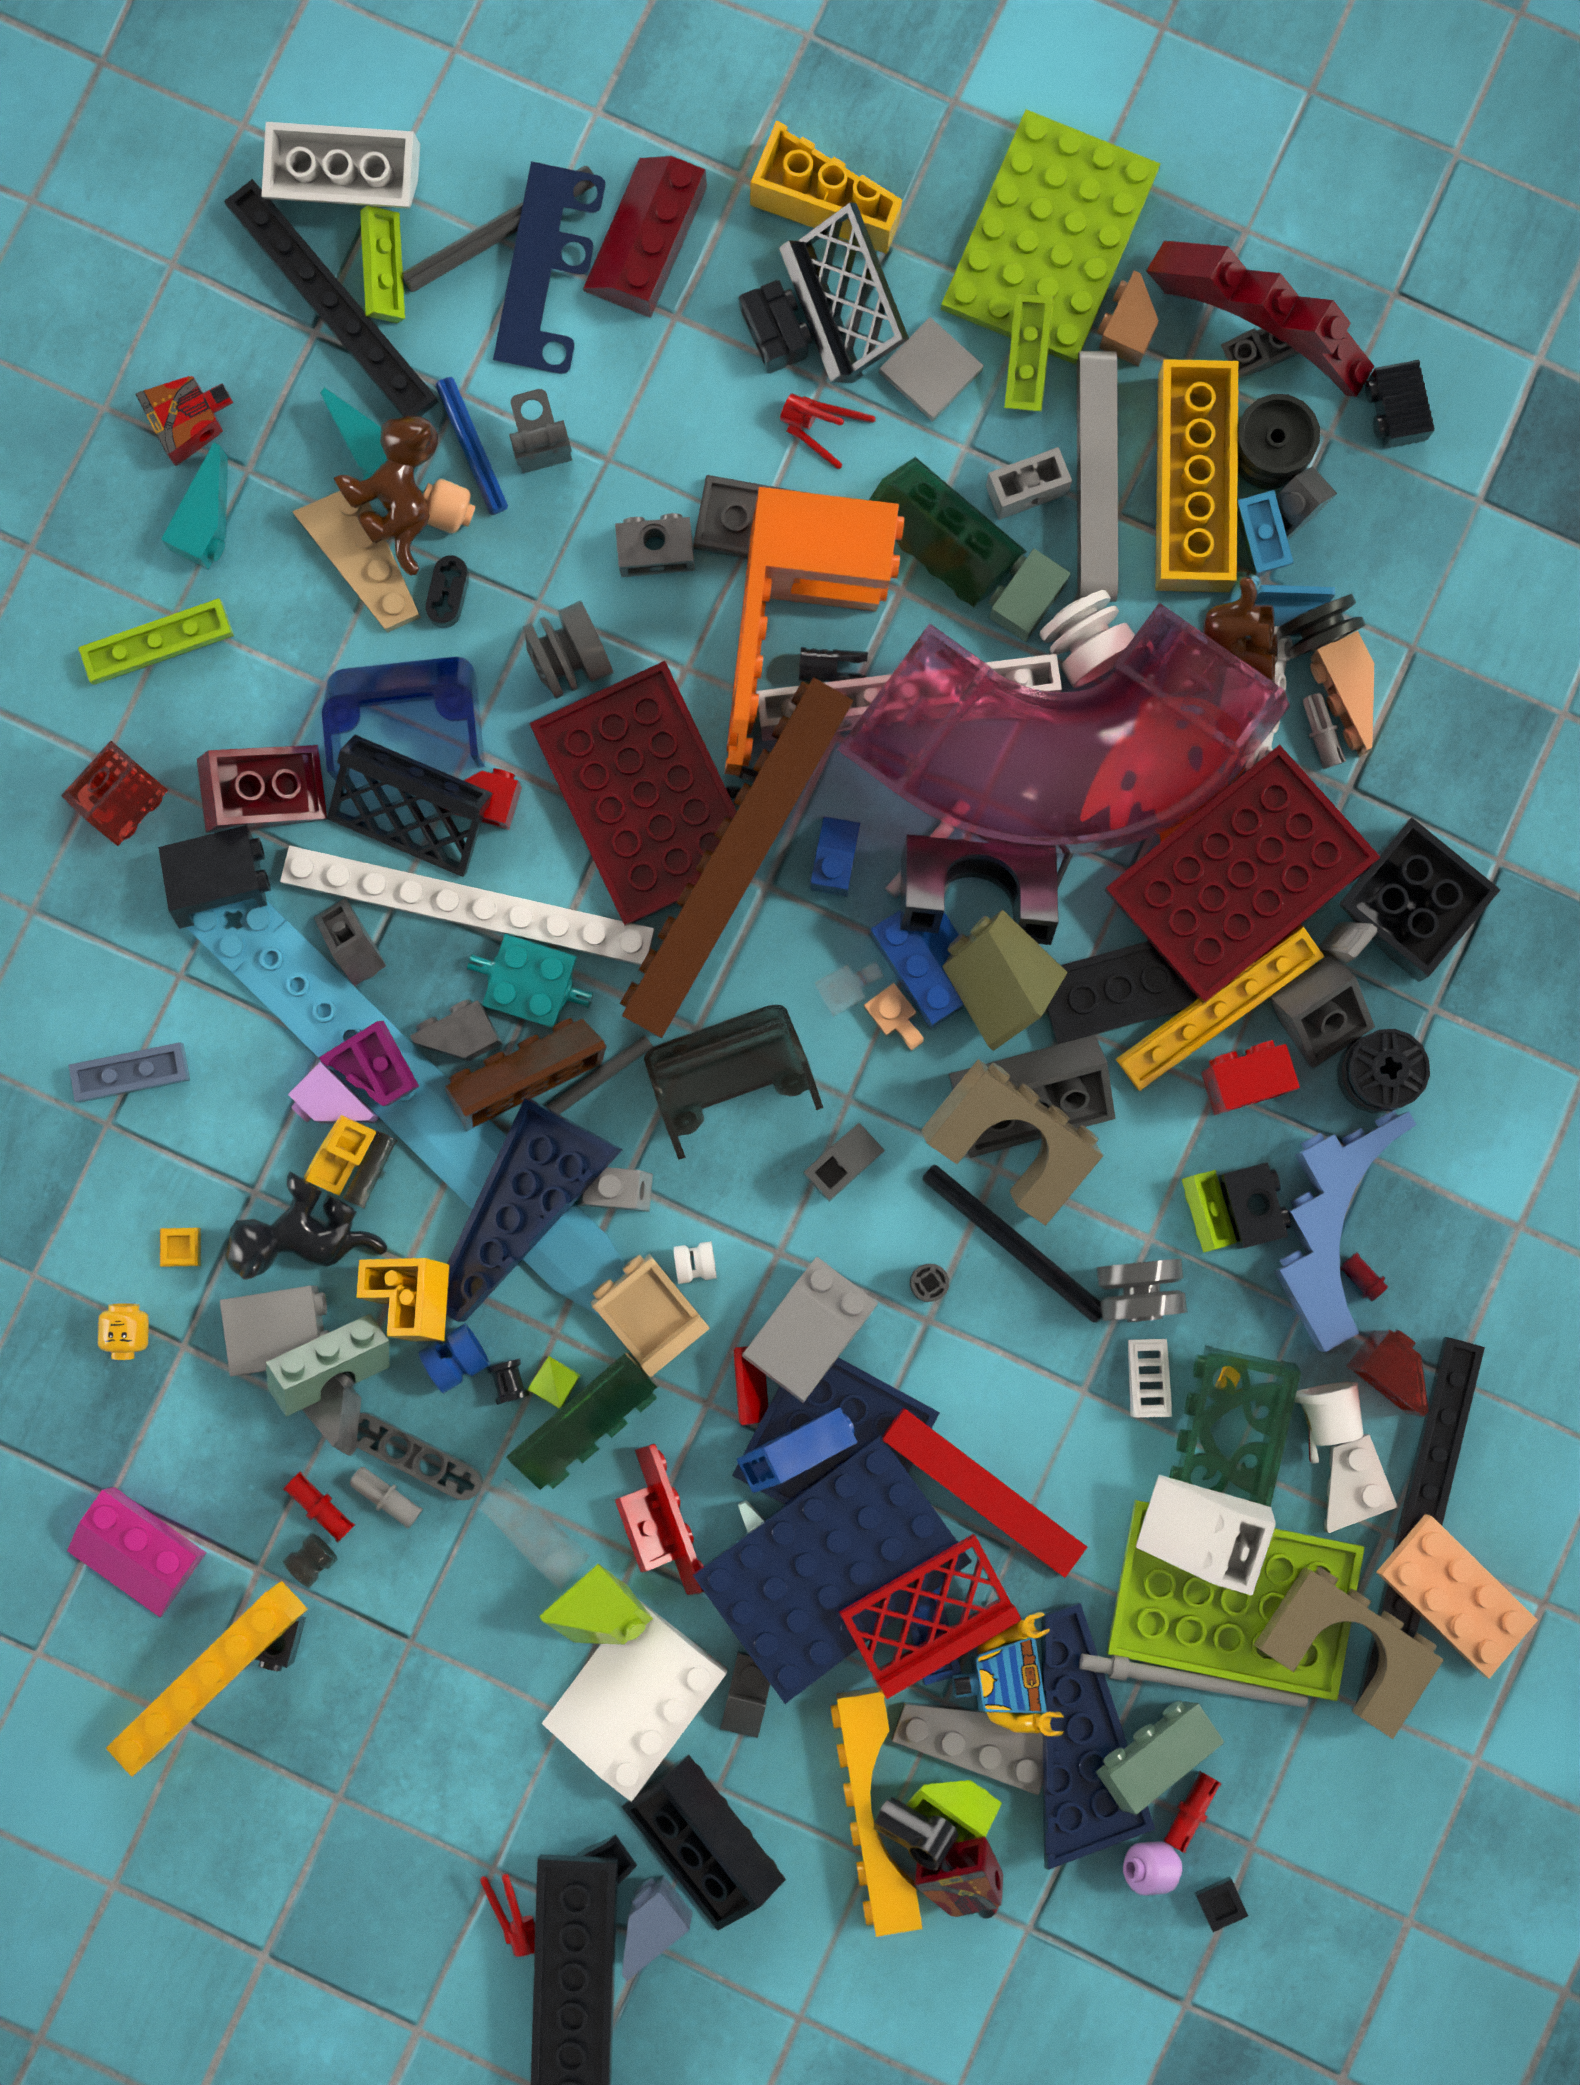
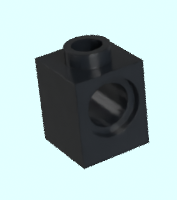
[255,1616,306,1671]

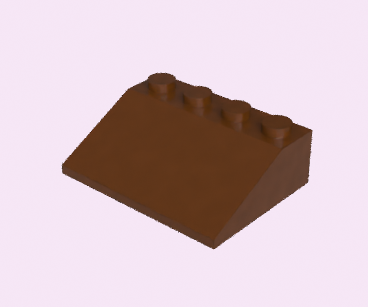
[445,1018,606,1131]

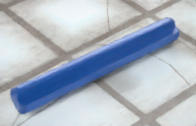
[436,377,508,515]

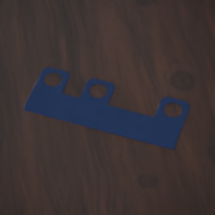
[493,161,605,374]

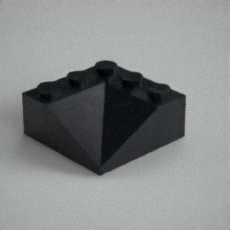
[1338,817,1501,982]

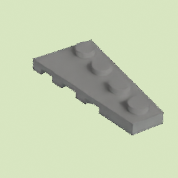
[892,1702,1043,1795]

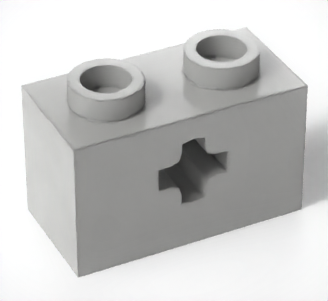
[986,447,1072,520]

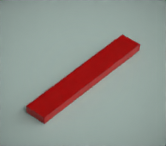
[882,1407,1087,1578]

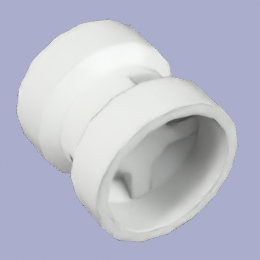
[673,1241,717,1284]

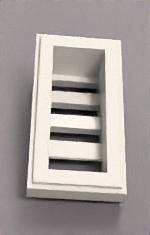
[1128,1339,1172,1418]

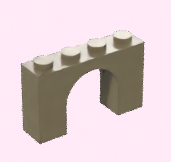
[921,1059,1103,1226]
[1254,1566,1444,1739]

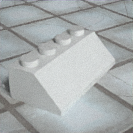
[262,122,420,208]

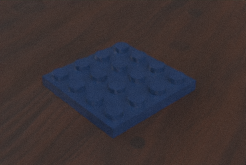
[732,1357,940,1505]

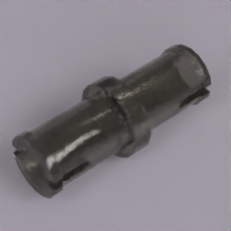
[343,1130,398,1209]

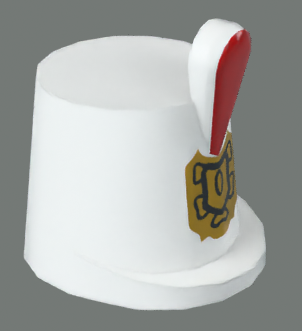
[1290,1382,1363,1464]

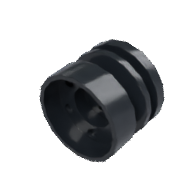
[1337,1029,1430,1113]

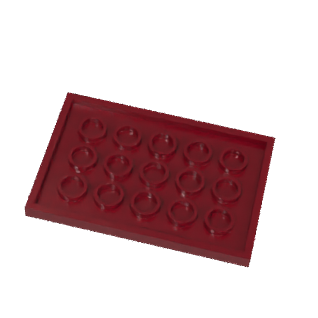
[529,661,737,926]
[1105,744,1380,1004]

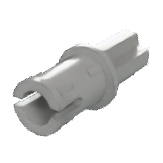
[1303,693,1346,769]
[350,1467,423,1529]

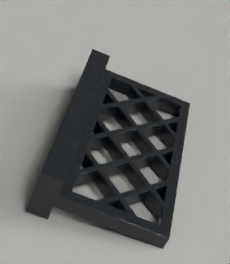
[779,202,909,383]
[327,735,493,877]

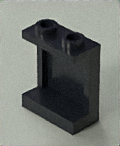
[158,825,271,929]

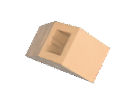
[1310,631,1374,758]

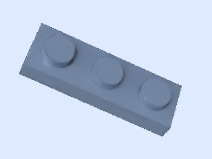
[69,1042,190,1103]

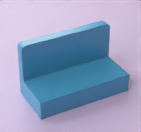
[1237,490,1294,577]
[1254,585,1335,634]

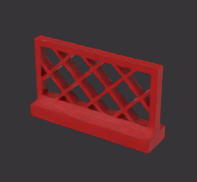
[839,1534,1022,1699]

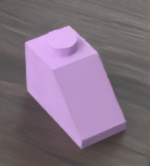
[288,1062,379,1124]

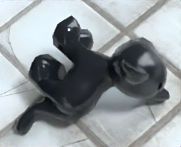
[226,1172,387,1280]

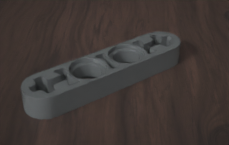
[356,1412,483,1500]

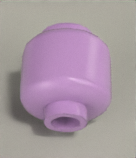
[1123,1841,1182,1896]

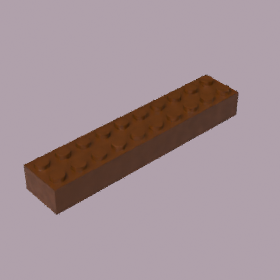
[619,677,854,1038]

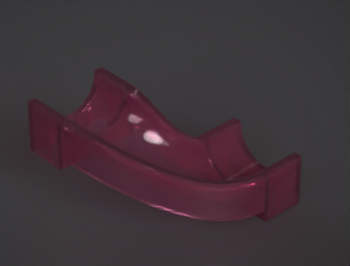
[837,603,1290,854]

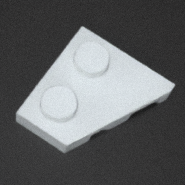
[1324,1434,1397,1533]

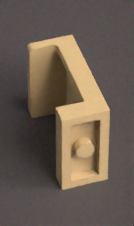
[590,1254,710,1378]

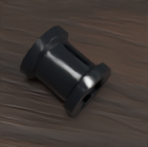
[487,1358,530,1405]

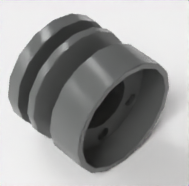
[523,600,614,699]

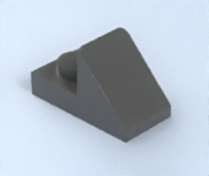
[720,1651,770,1738]

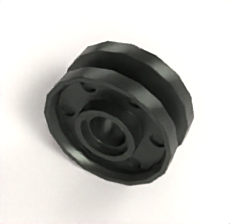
[1278,594,1366,658]

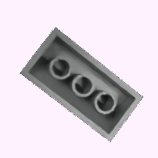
[949,1035,1116,1158]

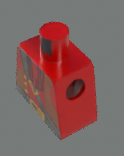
[135,376,233,466]

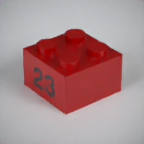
[1201,1040,1300,1115]

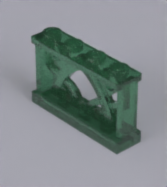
[1169,1345,1301,1507]

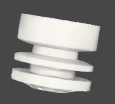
[1039,590,1140,688]

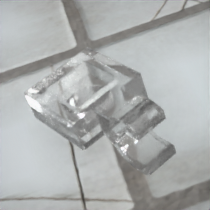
[815,962,884,1017]

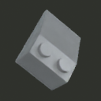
[742,1257,878,1403]

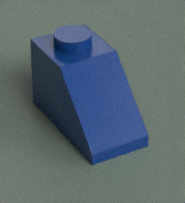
[810,816,860,897]

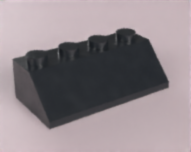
[621,1755,786,1931]

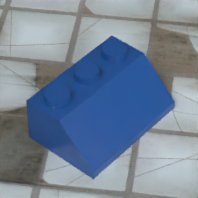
[869,910,965,1029]

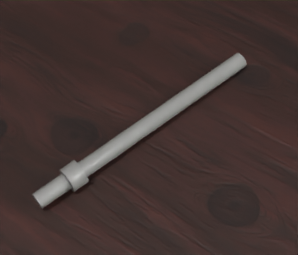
[1079,1653,1308,1708]

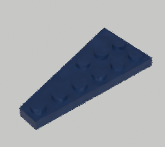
[446,1098,623,1322]
[1041,1603,1155,1870]

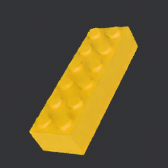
[1155,359,1239,593]

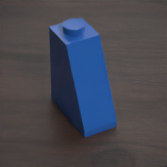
[736,1408,858,1493]

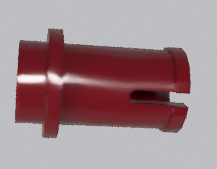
[1340,1252,1388,1302]

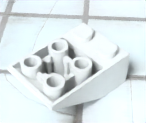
[1136,1475,1276,1595]

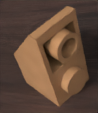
[1097,271,1159,367]

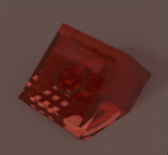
[61,741,168,846]
[1346,1329,1429,1417]

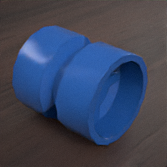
[418,1323,490,1394]

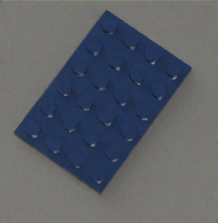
[692,1435,972,1704]

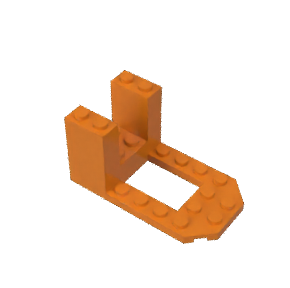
[724,487,904,776]

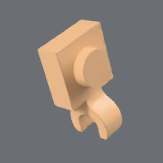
[864,983,924,1051]

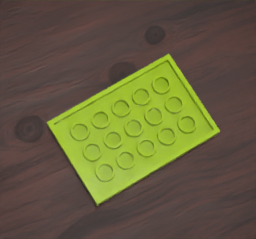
[940,109,1161,365]
[1106,1500,1365,1701]

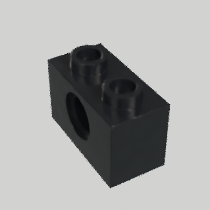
[1218,1162,1291,1249]

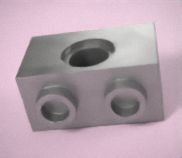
[615,513,695,577]

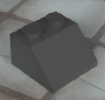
[1269,954,1375,1068]

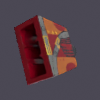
[915,1837,1003,1919]

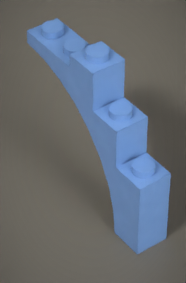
[1274,1110,1416,1352]

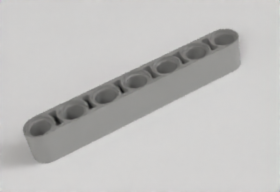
[1077,351,1118,602]

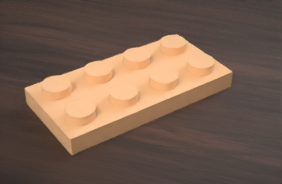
[1376,1514,1538,1679]

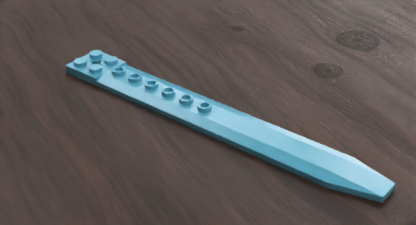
[186,899,625,1319]

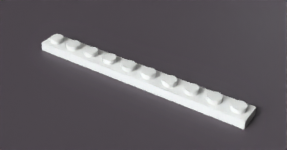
[280,846,655,965]

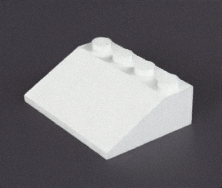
[542,1600,728,1802]

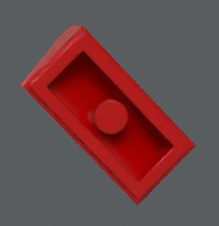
[734,1346,768,1425]

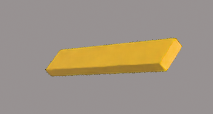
[1115,925,1325,1091]

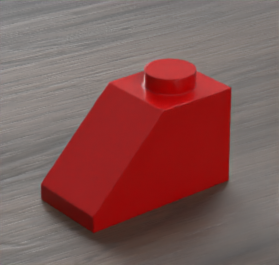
[446,768,522,830]

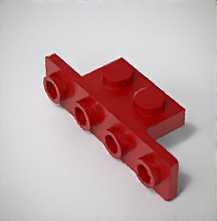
[614,1444,704,1595]

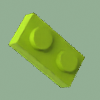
[1181,1170,1237,1253]

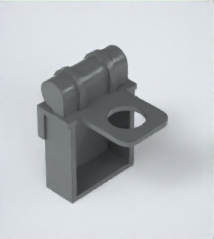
[509,389,573,473]

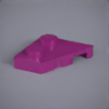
[319,1021,420,1106]

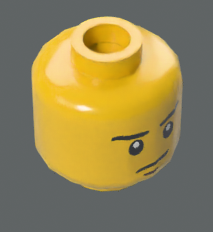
[98,1303,149,1360]

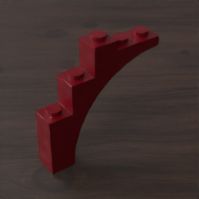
[1146,240,1375,397]

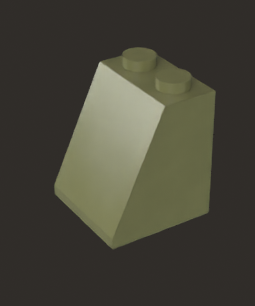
[942,909,1067,1051]

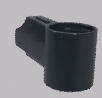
[874,1797,959,1870]

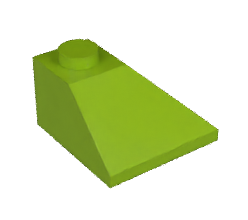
[539,1564,653,1645]
[905,1780,1002,1843]

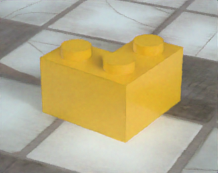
[356,1258,449,1342]

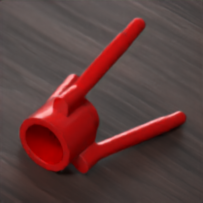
[780,393,876,469]
[480,1874,535,1957]

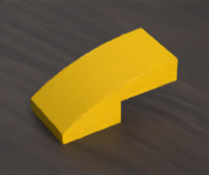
[304,1115,376,1196]

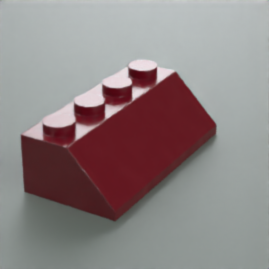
[583,156,707,318]

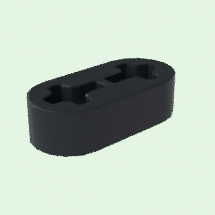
[426,555,469,628]

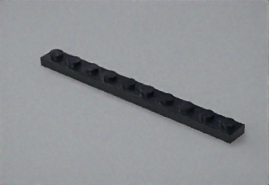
[1354,1337,1485,1714]

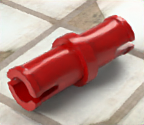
[283,1471,355,1543]
[1163,1770,1222,1853]

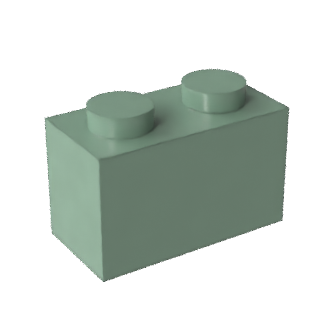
[988,548,1071,642]

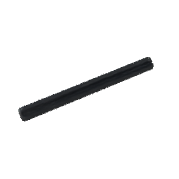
[922,1165,1102,1323]

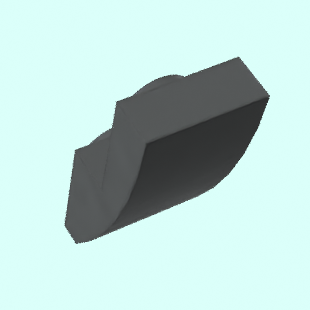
[1221,328,1300,379]

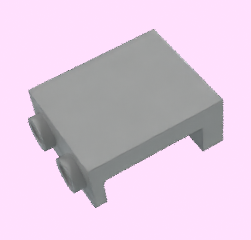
[220,1285,330,1376]

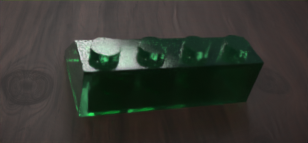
[869,457,1027,608]
[506,1352,659,1490]

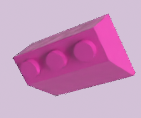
[67,1487,206,1617]

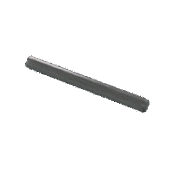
[402,166,595,292]

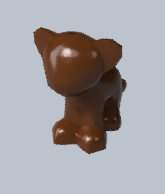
[334,416,438,576]
[1161,577,1278,695]

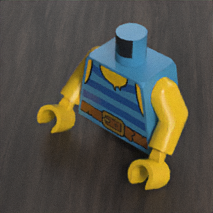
[952,1612,1064,1736]

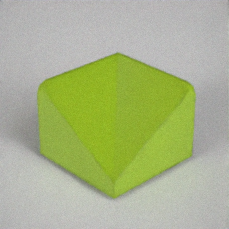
[528,1356,582,1409]

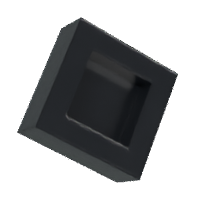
[1194,1876,1248,1932]

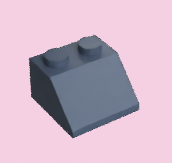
[622,1875,693,1981]

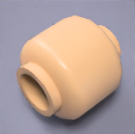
[423,479,476,534]

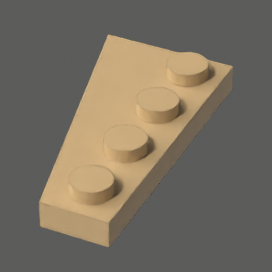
[292,491,421,633]

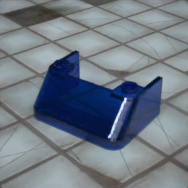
[322,657,485,781]

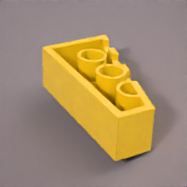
[750,120,903,254]

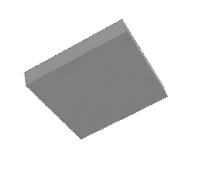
[879,317,984,422]

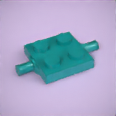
[467,934,594,1028]

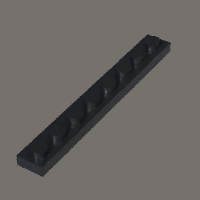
[224,179,439,417]

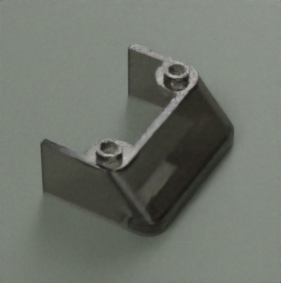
[644,1005,823,1160]

